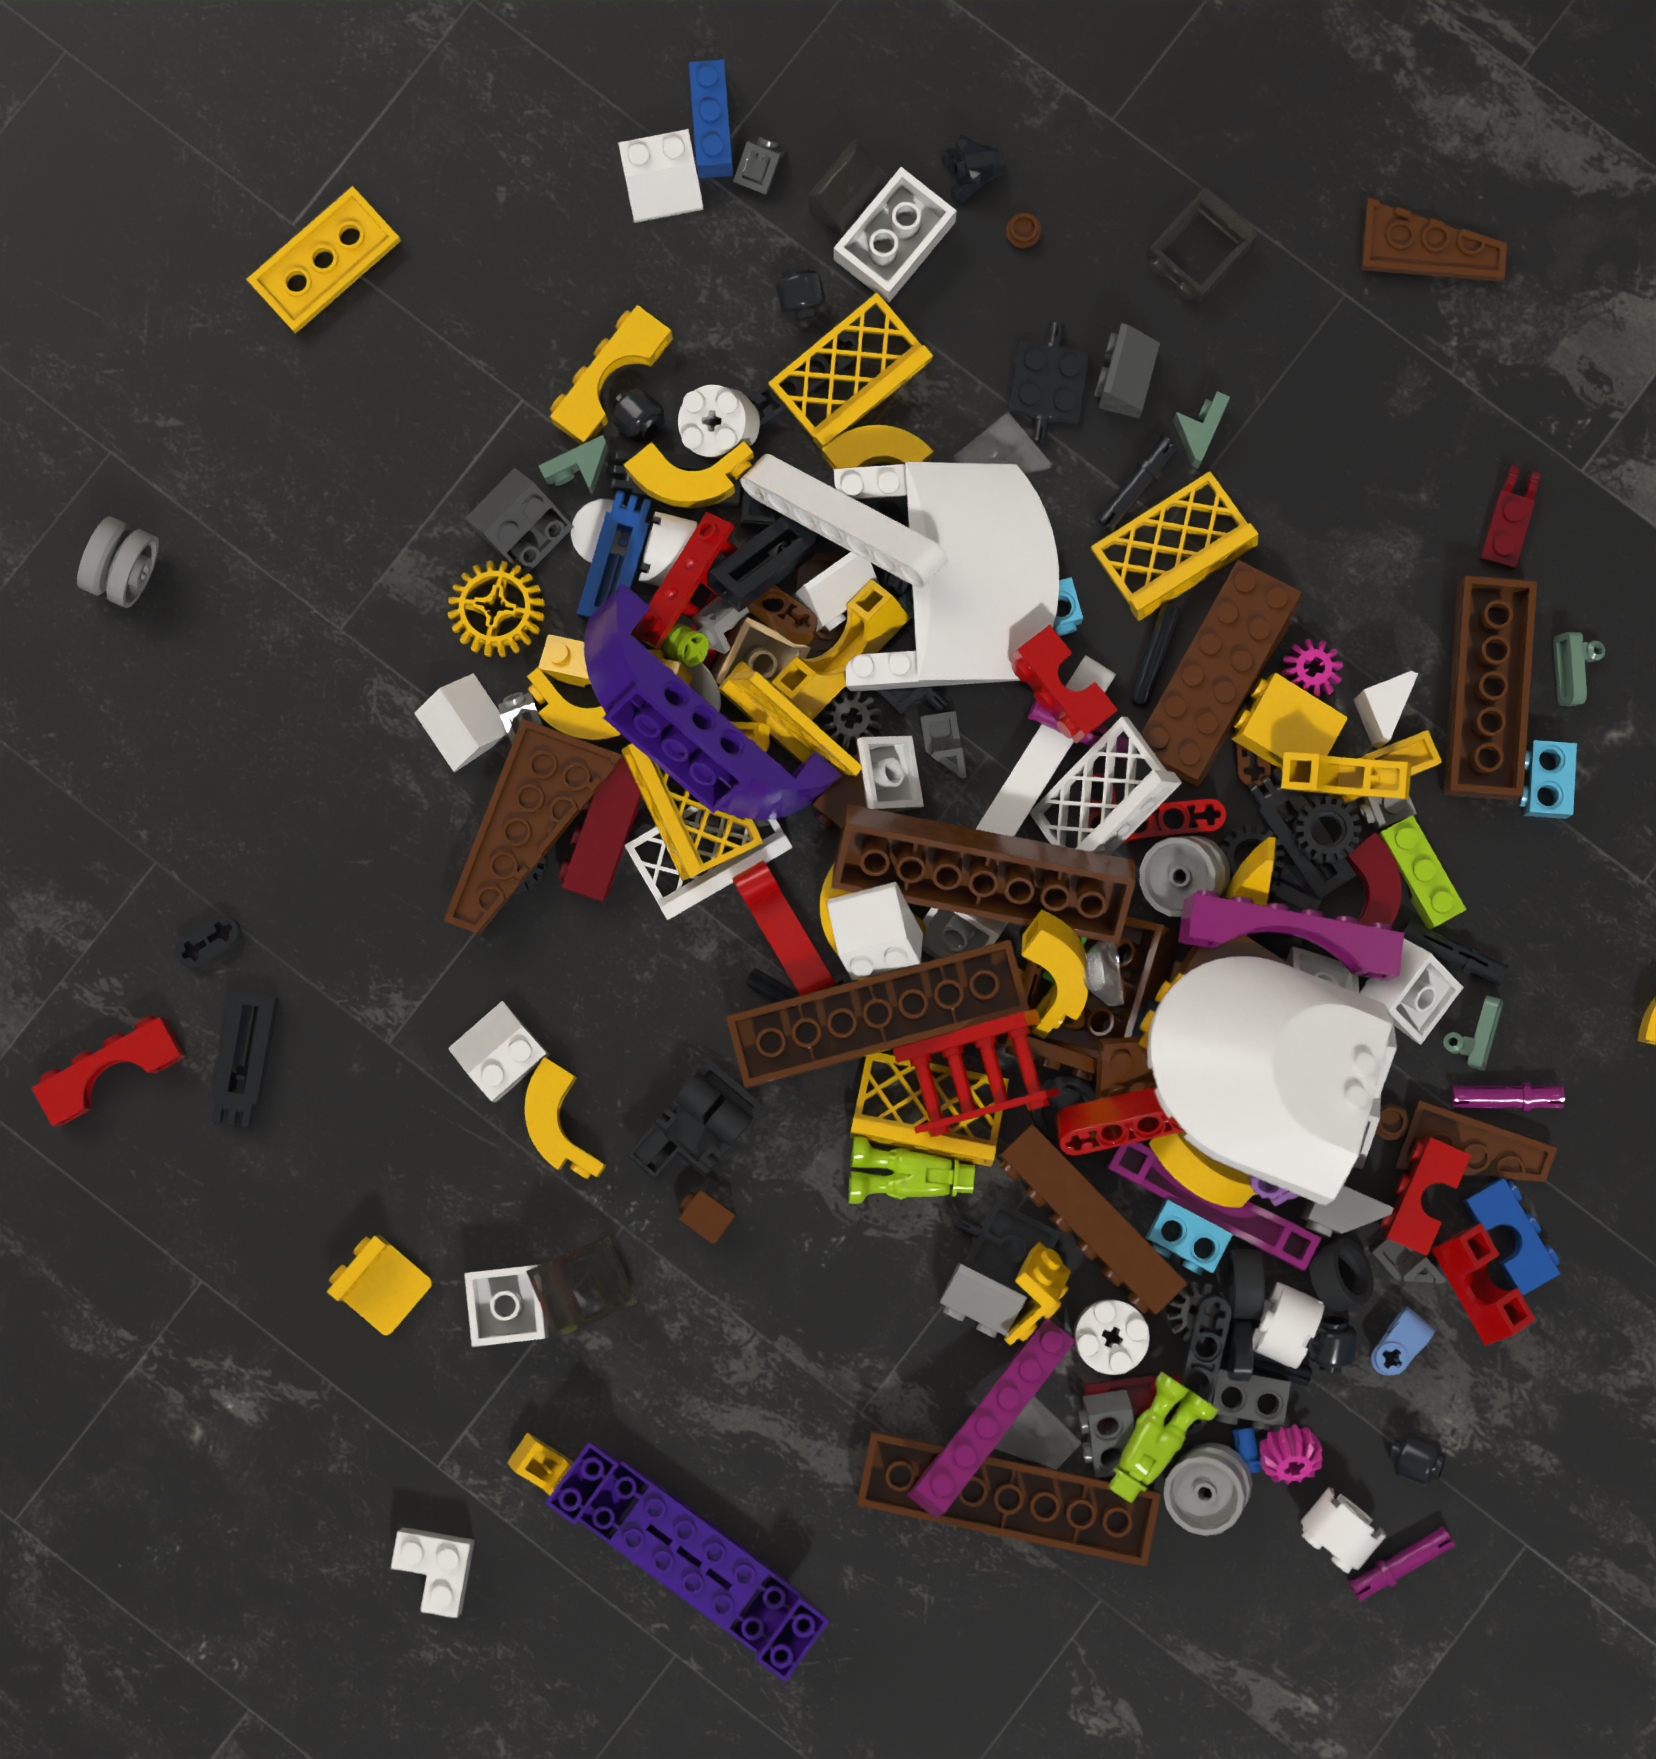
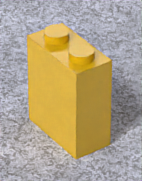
[1231,673,1348,771]

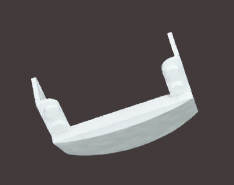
[834,462,1059,691]

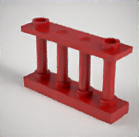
[631,512,744,669]
[893,1009,1060,1138]

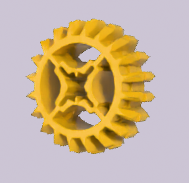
[448,561,545,657]

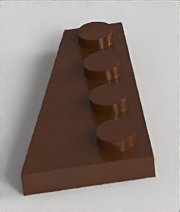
[1394,1099,1558,1182]

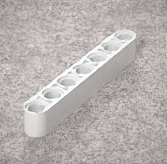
[740,454,948,588]
[976,655,1116,837]

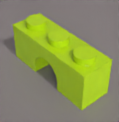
[1378,815,1466,929]

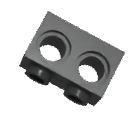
[1211,1368,1291,1431]
[1078,1390,1134,1478]

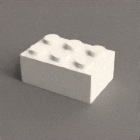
[833,167,956,303]

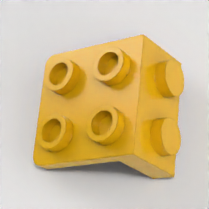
[327,1235,432,1335]
[1004,1241,1071,1345]

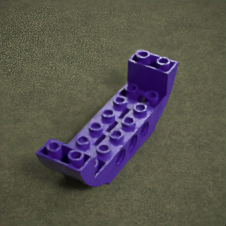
[584,583,842,820]
[545,1442,830,1682]

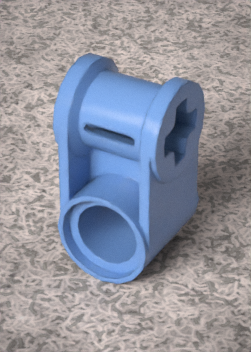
[1370,1306,1436,1376]

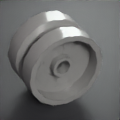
[77,516,159,609]
[1140,835,1230,917]
[1163,1442,1253,1536]

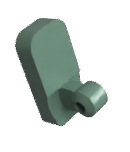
[1553,632,1605,706]
[1443,995,1503,1071]

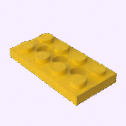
[247,186,401,334]

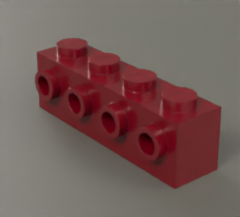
[559,758,643,904]

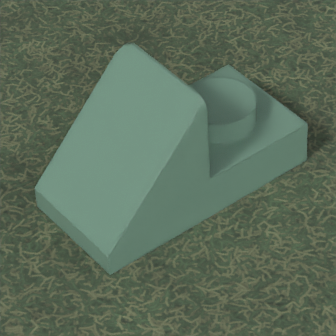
[1173,391,1230,468]
[539,435,608,495]

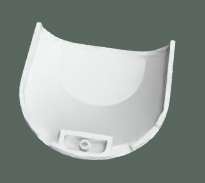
[1147,956,1392,1205]

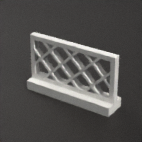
[1029,716,1182,855]
[624,802,793,920]

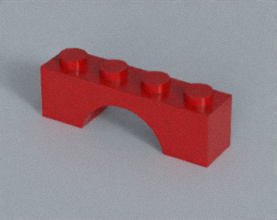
[32,1015,186,1127]

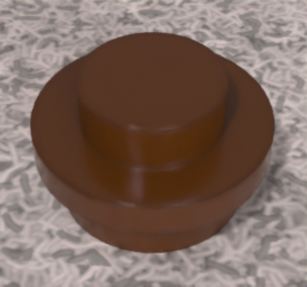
[1006,212,1041,248]
[1376,1104,1409,1140]

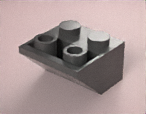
[1094,323,1160,419]
[465,468,574,576]

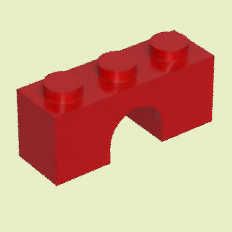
[1009,625,1118,744]
[1380,1135,1471,1256]
[1431,1223,1535,1345]

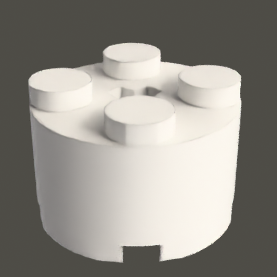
[678,385,760,459]
[638,511,697,586]
[1252,1282,1324,1369]
[1073,1299,1149,1374]
[1301,1487,1387,1573]

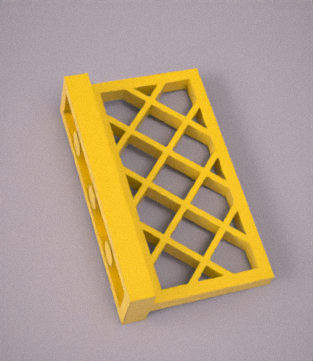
[768,293,933,451]
[1091,471,1258,621]
[717,662,862,776]
[621,744,763,881]
[850,1053,1009,1167]

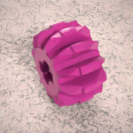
[1281,639,1343,699]
[1260,1424,1322,1485]

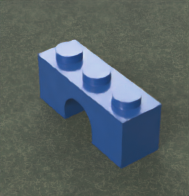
[689,60,733,178]
[1460,1178,1560,1296]

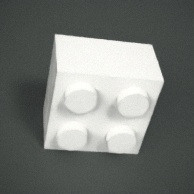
[464,1264,549,1347]

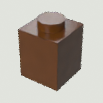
[678,1189,736,1245]

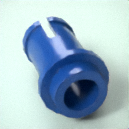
[1231,1427,1261,1473]

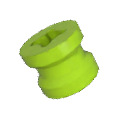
[663,624,709,667]

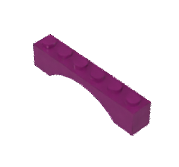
[1178,890,1404,981]
[1106,1142,1321,1271]
[907,1319,1075,1518]

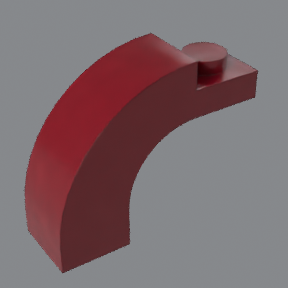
[1326,832,1402,959]

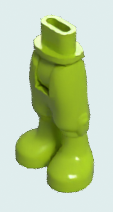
[848,1135,975,1204]
[1108,1371,1219,1503]

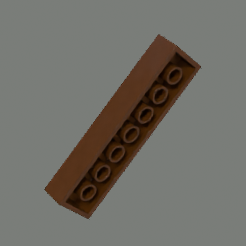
[832,804,1136,944]
[726,940,1029,1089]
[857,1429,1161,1567]

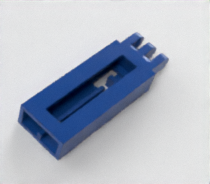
[577,490,652,620]

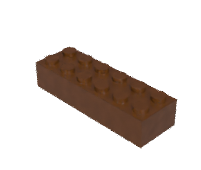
[1137,560,1302,788]
[1443,576,1537,801]
[998,1124,1187,1315]

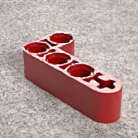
[1080,774,1226,843]
[732,860,837,996]
[1055,1086,1184,1155]

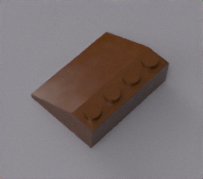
[1028,916,1179,1060]

